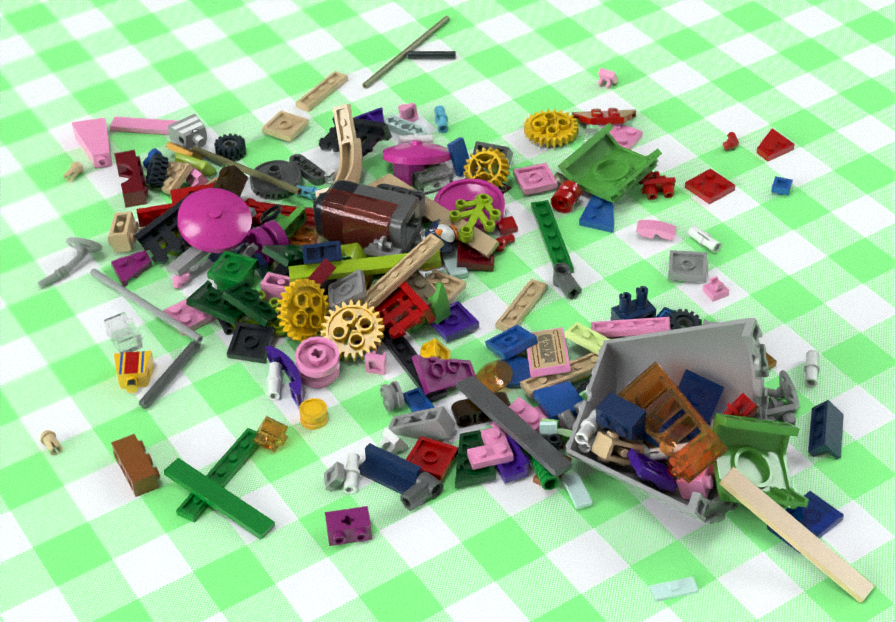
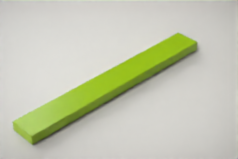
[289,250,441,282]

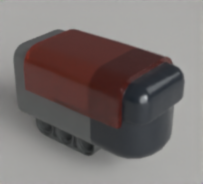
[313,180,426,254]

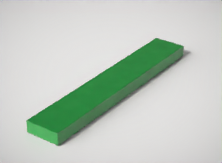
[531,200,574,273]
[176,428,265,523]
[164,458,275,540]

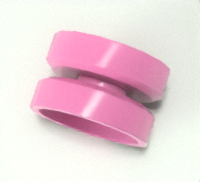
[295,337,340,388]

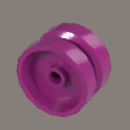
[247,220,290,266]

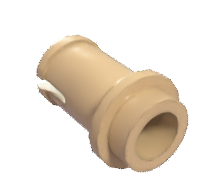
[63,162,84,183]
[40,430,63,455]

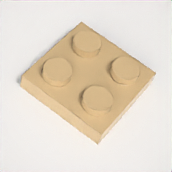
[262,110,309,142]

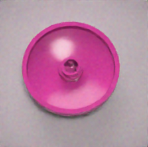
[383,140,451,165]
[434,179,505,232]
[177,188,252,253]

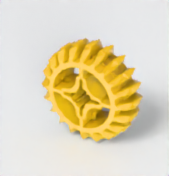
[463,147,510,187]

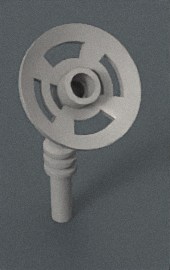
[37,237,102,288]
[766,370,799,408]

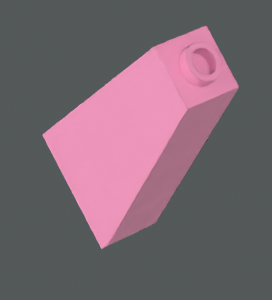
[72,117,112,169]

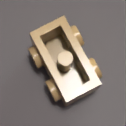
[108,211,139,253]
[591,430,645,466]

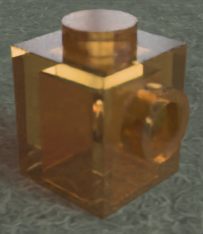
[253,416,288,452]

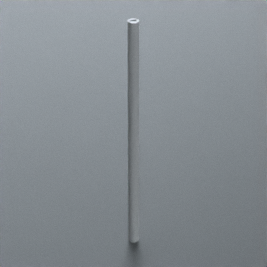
[90,268,203,343]

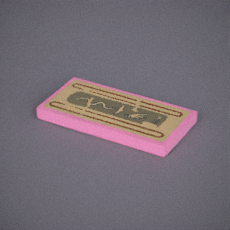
[527,327,571,378]

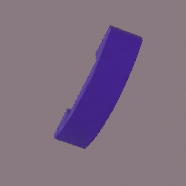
[266,345,304,409]

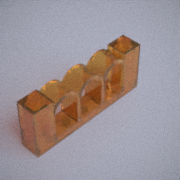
[617,361,729,484]

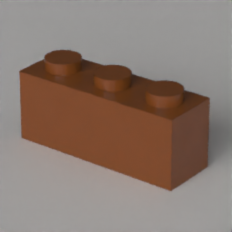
[111,434,161,497]

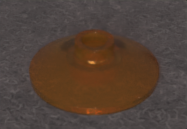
[476,360,513,393]

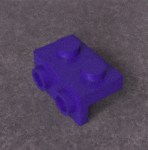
[494,435,530,483]

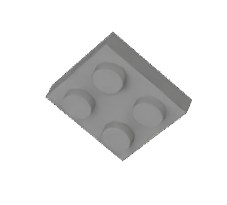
[668,250,707,282]
[328,269,367,312]

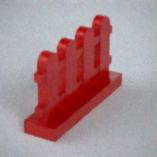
[374,281,436,339]

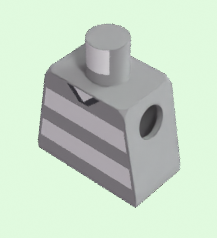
[168,114,207,149]

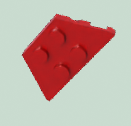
[572,108,636,125]

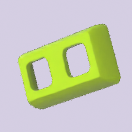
[175,152,216,177]

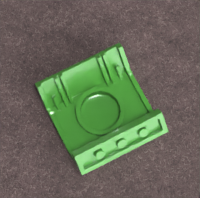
[558,123,662,204]
[709,413,809,509]

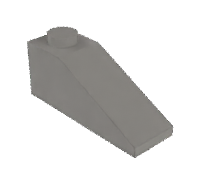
[388,406,456,440]

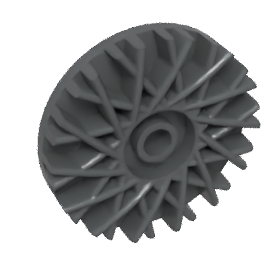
[249,160,302,200]

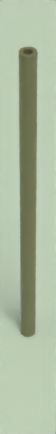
[362,16,450,89]
[191,146,302,195]

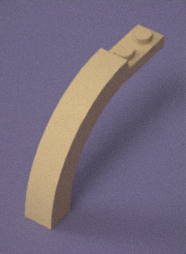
[315,104,362,198]

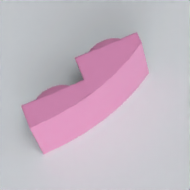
[636,220,676,241]

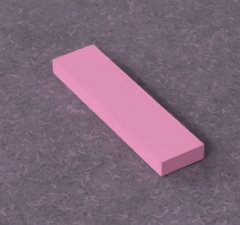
[110,116,177,135]
[591,317,670,337]

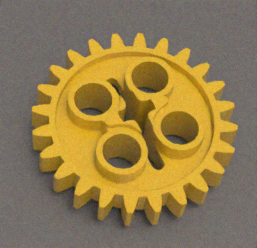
[524,109,579,148]
[276,279,329,342]
[321,300,385,362]

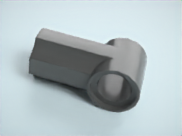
[553,263,582,300]
[400,471,444,511]

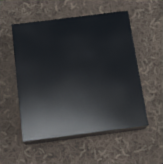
[226,322,276,364]

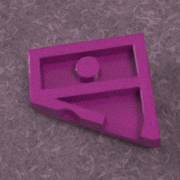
[111,250,152,287]

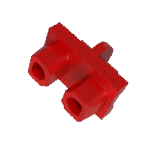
[641,171,676,200]
[722,393,758,418]

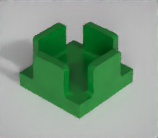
[207,251,258,291]

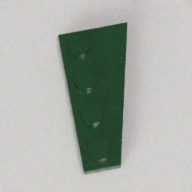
[262,245,304,267]

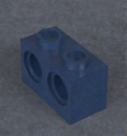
[302,241,342,265]

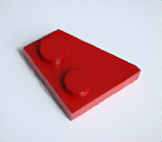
[757,128,795,162]

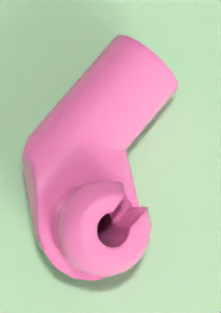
[173,269,190,288]

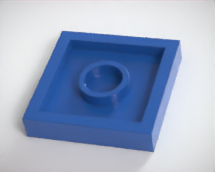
[485,324,538,360]
[533,381,583,420]

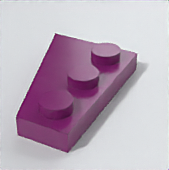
[411,355,477,395]

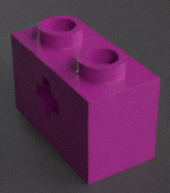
[324,506,372,546]

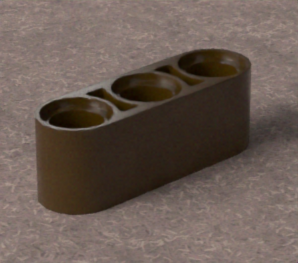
[451,392,511,427]

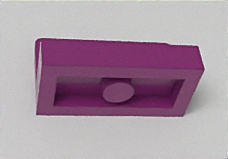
[393,163,424,186]

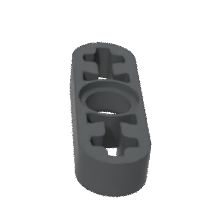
[289,154,326,186]

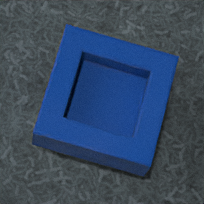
[771,176,793,196]

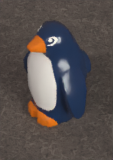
[425,219,459,253]

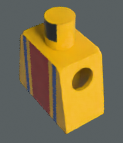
[114,350,154,393]

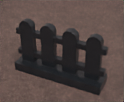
[319,117,392,157]
[134,192,193,264]

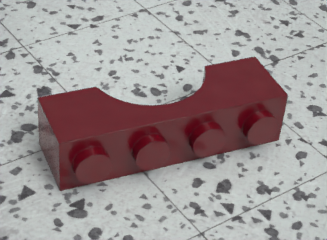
[114,150,148,208]

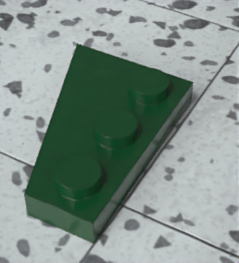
[222,279,279,327]
[186,280,245,325]
[455,430,496,488]

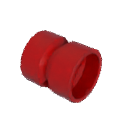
[551,180,582,214]

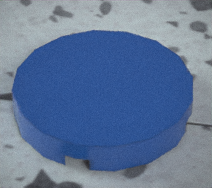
[495,356,531,388]

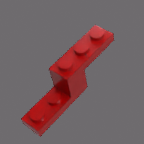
[136,183,215,227]

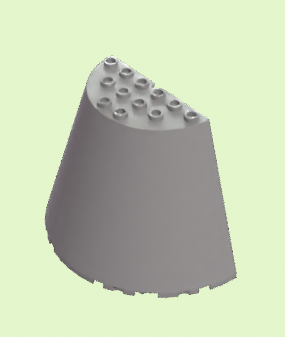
[565,318,769,524]

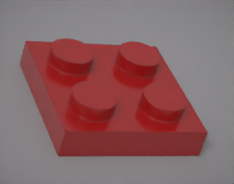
[685,168,735,205]
[406,436,458,482]

